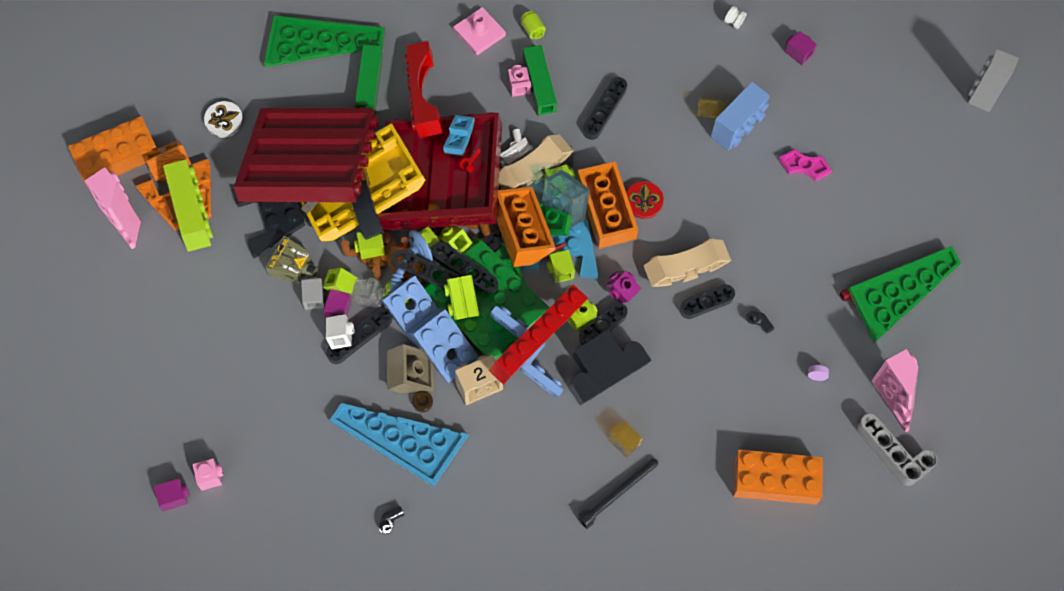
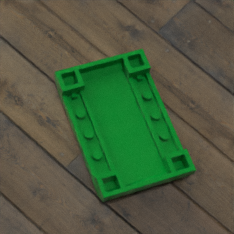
[420,237,550,360]

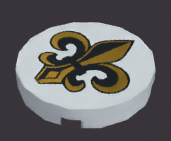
[204,101,243,138]

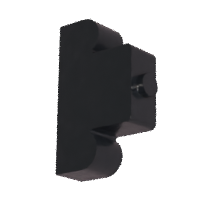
[570,331,652,406]

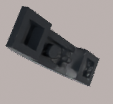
[352,168,384,240]

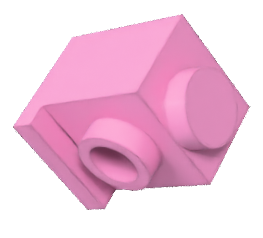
[508,65,531,97]

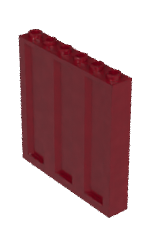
[234,108,379,203]
[378,112,502,230]

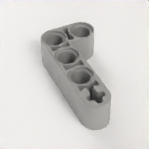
[857,414,937,486]

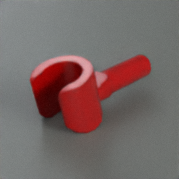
[460,148,481,172]

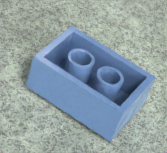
[711,82,770,151]

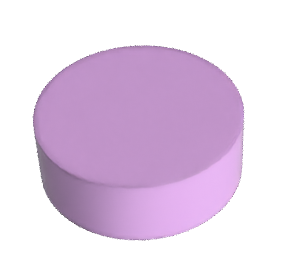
[808,365,829,381]

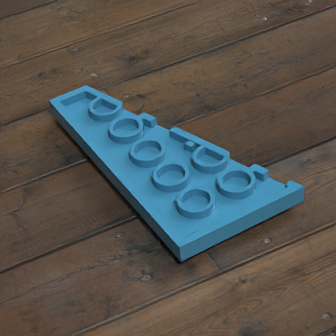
[330,403,469,487]

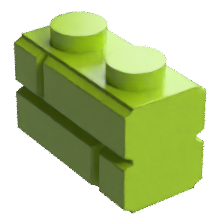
[444,275,479,320]

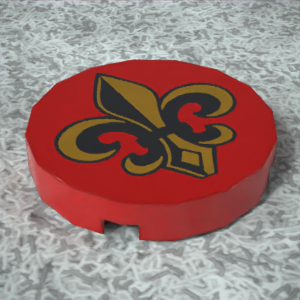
[626,181,664,219]

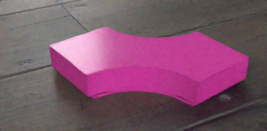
[778,149,832,181]

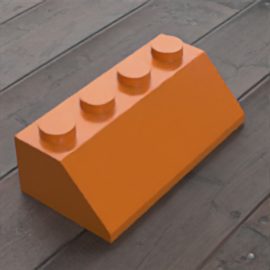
[497,187,556,267]

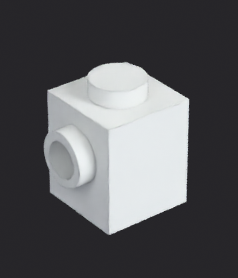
[326,314,354,349]

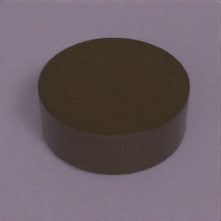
[412,391,433,413]

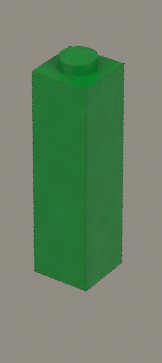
[355,44,383,114]
[523,45,557,116]

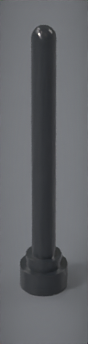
[576,459,658,529]

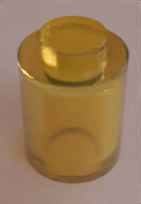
[697,97,726,119]

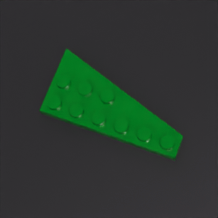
[264,16,385,67]
[847,246,961,343]

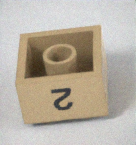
[455,355,503,405]

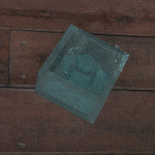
[542,169,590,228]

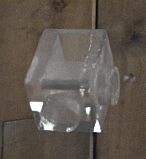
[350,278,386,307]

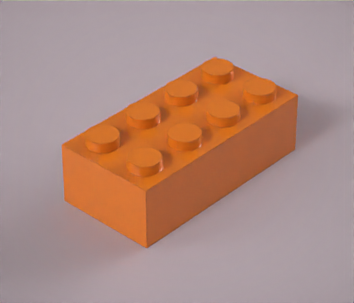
[68,116,157,188]
[577,161,638,249]
[733,450,823,505]

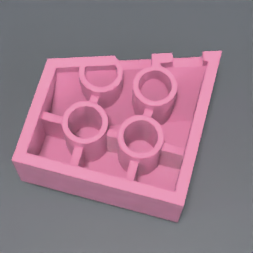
[85,167,141,249]
[872,349,918,432]

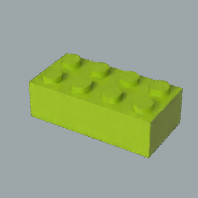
[163,159,213,252]

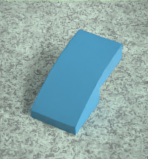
[443,115,475,156]

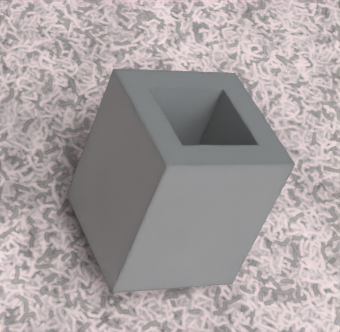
[301,277,325,310]

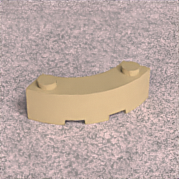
[499,134,573,190]
[643,238,731,287]

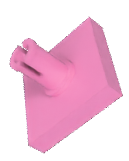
[453,7,506,56]

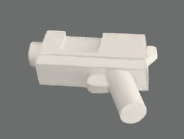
[500,129,533,167]

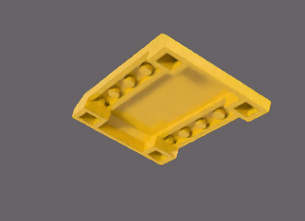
[301,123,425,241]

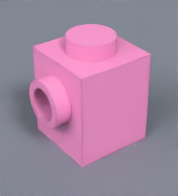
[193,458,223,491]

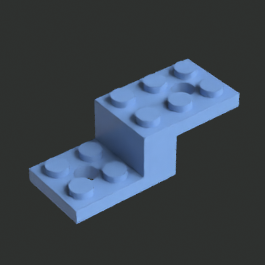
[381,275,479,383]
[490,306,563,398]

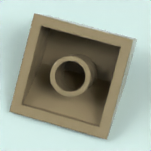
[387,344,434,394]

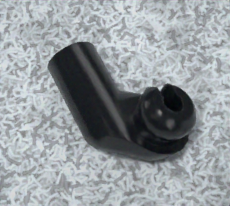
[746,311,775,334]
[379,506,404,534]

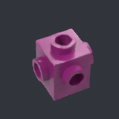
[605,271,642,303]

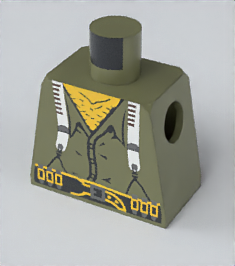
[266,236,318,283]

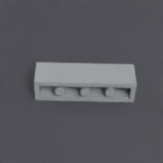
[968,49,1019,112]

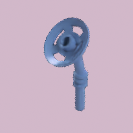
[385,230,433,309]

